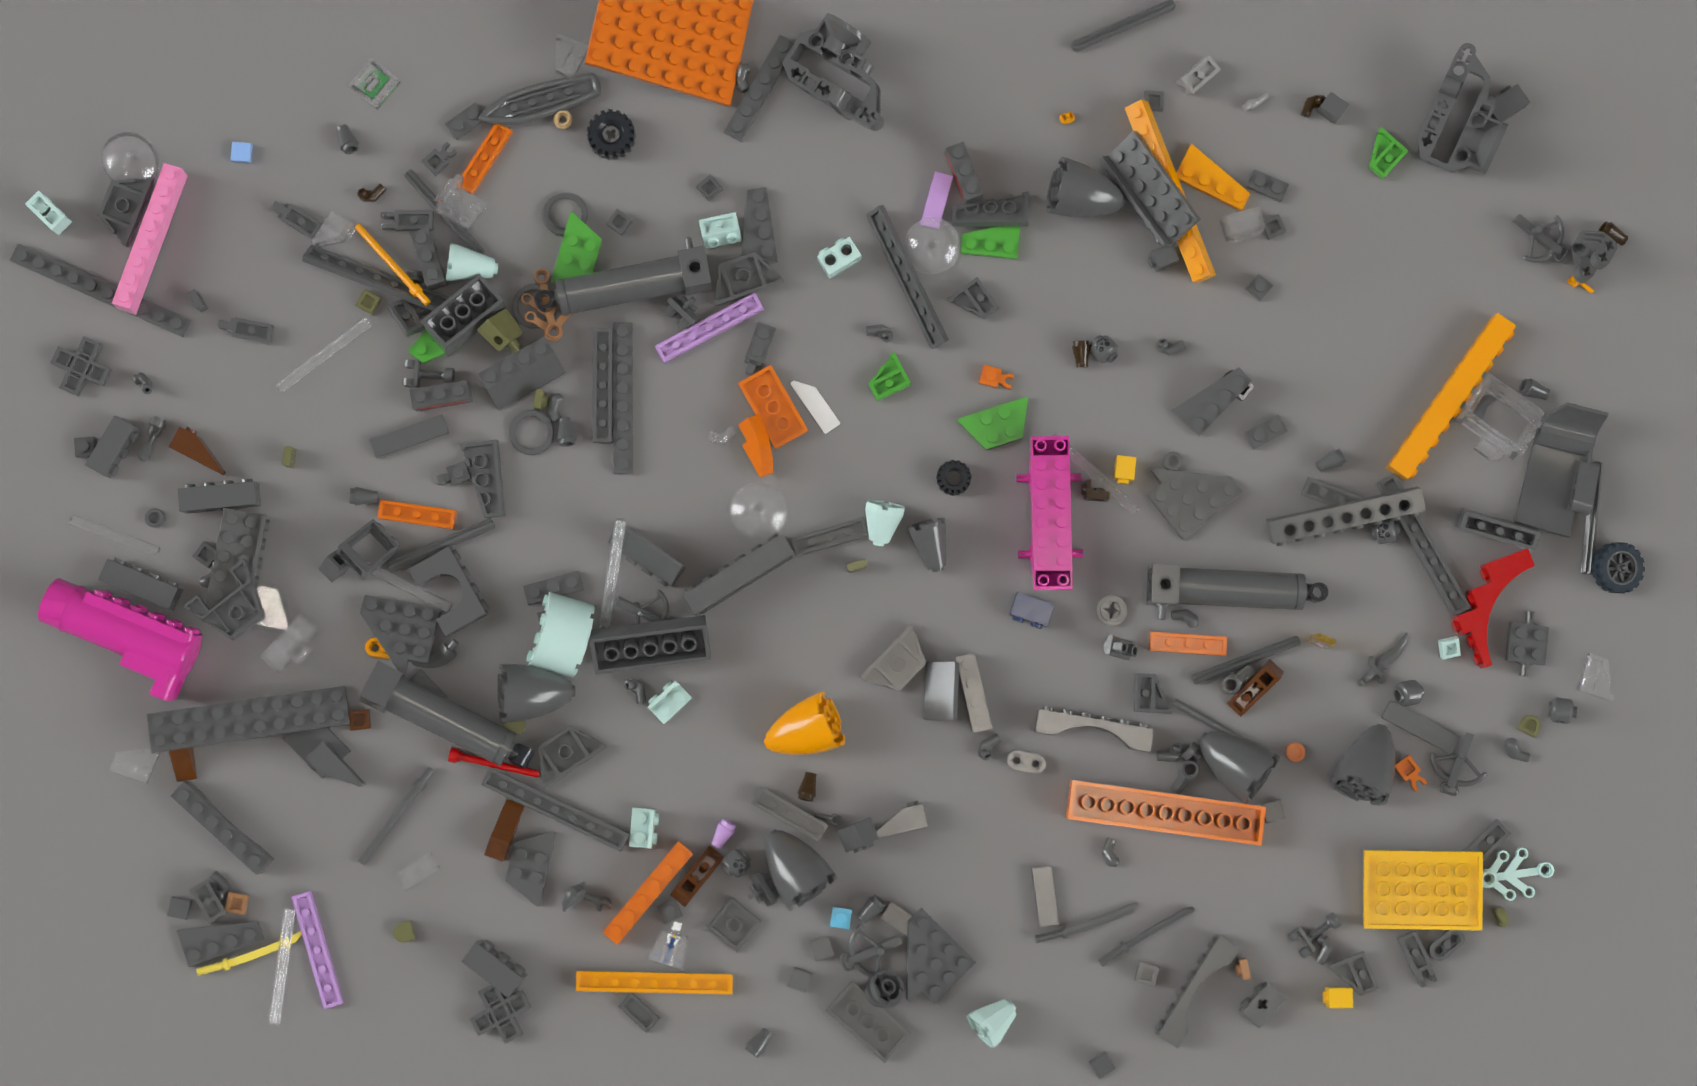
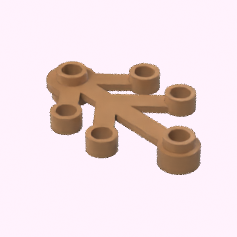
[521,268,573,342]

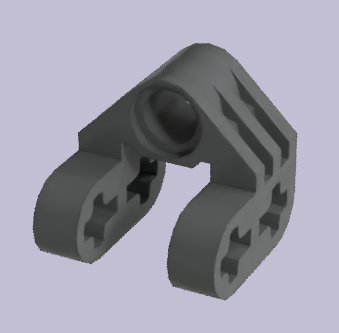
[1572,230,1617,284]

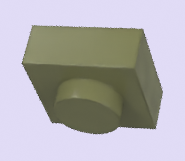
[533,389,548,411]

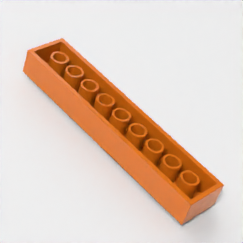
[1065,780,1266,846]

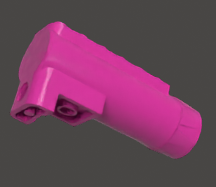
[38,578,203,701]

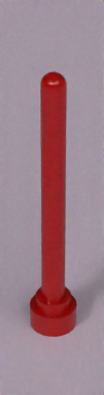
[448,747,541,778]

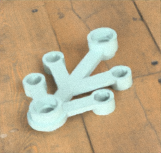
[1483,847,1554,901]

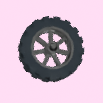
[1592,542,1645,594]

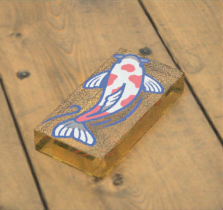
[1308,633,1336,649]

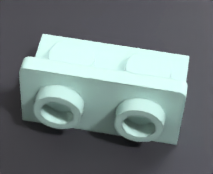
[699,212,742,249]
[647,681,692,724]
[629,808,659,849]

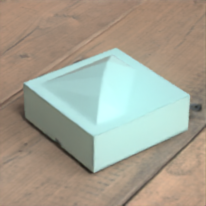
[1438,636,1461,660]

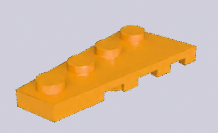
[1176,143,1250,212]

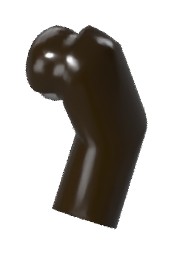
[1301,94,1326,118]
[357,184,387,202]

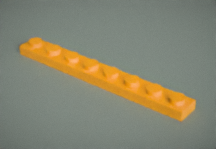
[576,971,733,994]

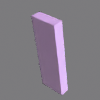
[920,171,953,231]

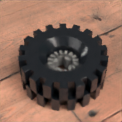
[587,109,636,160]

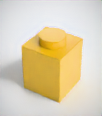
[1113,455,1137,485]
[1322,986,1353,1008]

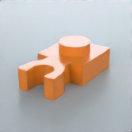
[979,364,1014,390]
[1395,755,1427,791]

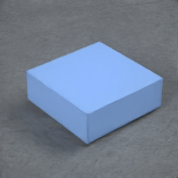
[230,142,253,163]

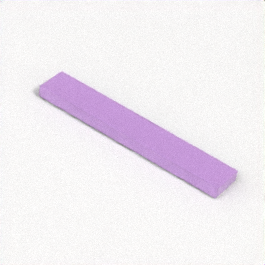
[655,292,764,363]
[291,891,344,1010]

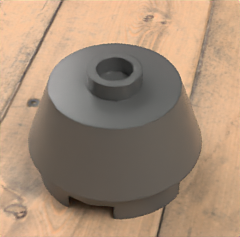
[865,969,904,1008]

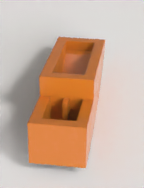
[738,414,773,478]

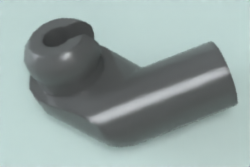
[866,324,893,342]
[1157,338,1186,355]
[133,373,152,394]
[1102,838,1120,867]
[210,871,229,901]

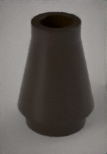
[1598,221,1628,246]
[1072,340,1091,368]
[797,772,817,802]

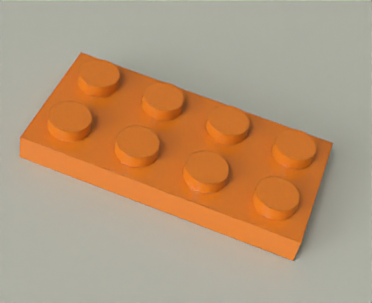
[738,365,808,450]

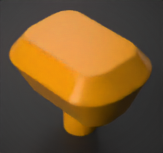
[1059,111,1075,125]

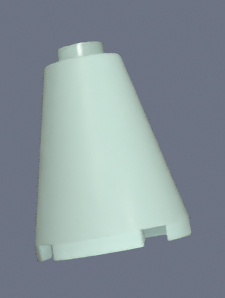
[446,243,498,281]

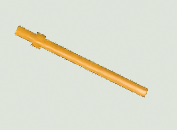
[355,224,431,306]

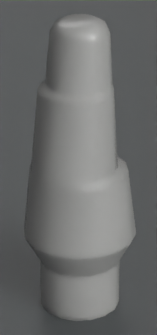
[1242,93,1269,111]

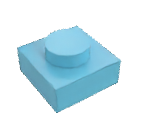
[830,907,852,929]

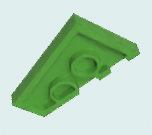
[960,226,1020,260]

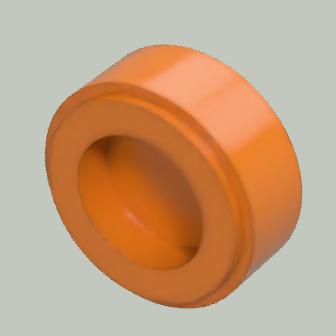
[1285,743,1305,762]

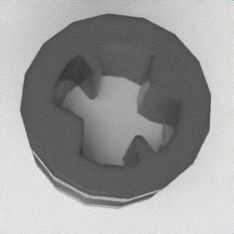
[407,270,423,283]

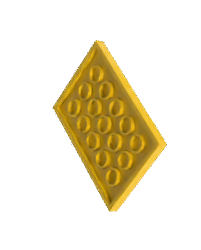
[1363,850,1483,930]

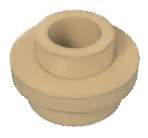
[553,111,573,129]

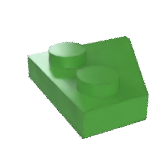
[1368,127,1408,180]
[408,330,462,364]
[868,352,911,402]

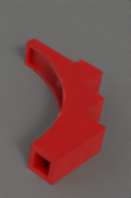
[1451,549,1535,669]

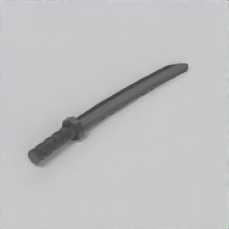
[1035,902,1138,943]
[1098,907,1195,967]

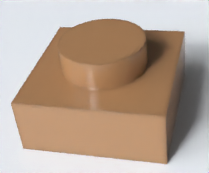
[225,892,250,915]
[1234,958,1251,980]

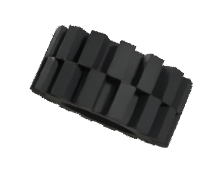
[936,460,971,496]

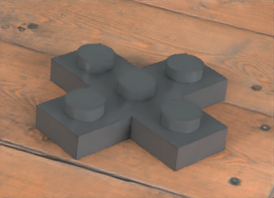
[50,336,112,397]
[470,985,531,1044]

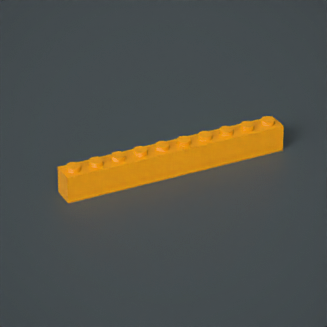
[1125,100,1216,283]
[1385,313,1516,481]

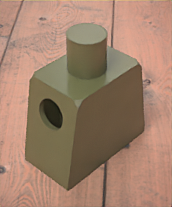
[477,308,523,354]

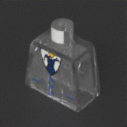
[648,920,689,970]

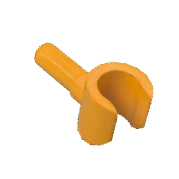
[1567,275,1594,294]

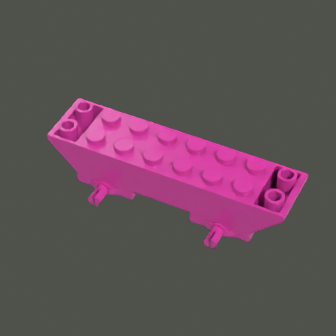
[1016,436,1083,590]

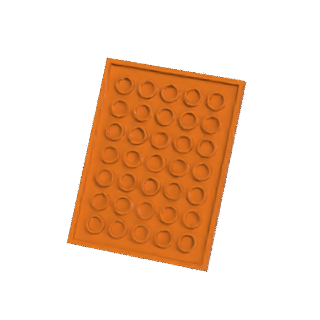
[584,0,753,107]

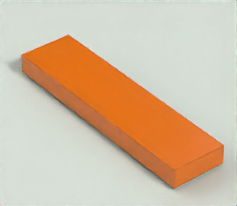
[456,124,513,195]
[377,499,457,530]
[1149,631,1227,656]

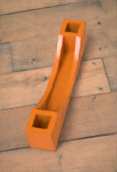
[602,841,694,945]

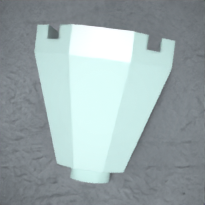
[865,499,905,546]
[966,999,1016,1048]

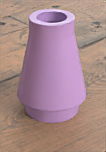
[711,818,736,849]

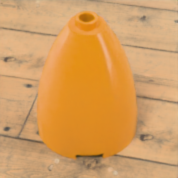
[764,691,845,755]

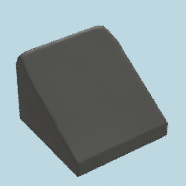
[1089,1052,1116,1079]

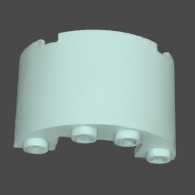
[526,592,595,678]

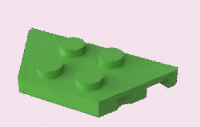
[551,212,603,284]
[957,397,1028,450]

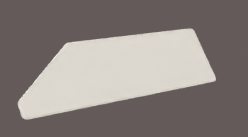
[790,381,840,434]

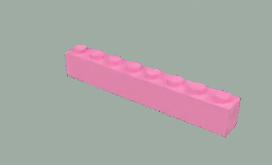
[112,163,187,315]

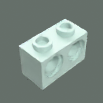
[25,190,72,235]
[817,236,862,279]

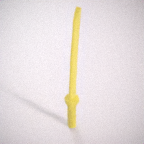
[196,931,302,976]

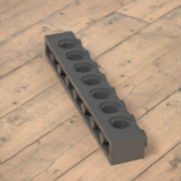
[1266,486,1426,546]

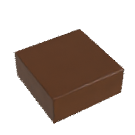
[349,709,371,731]

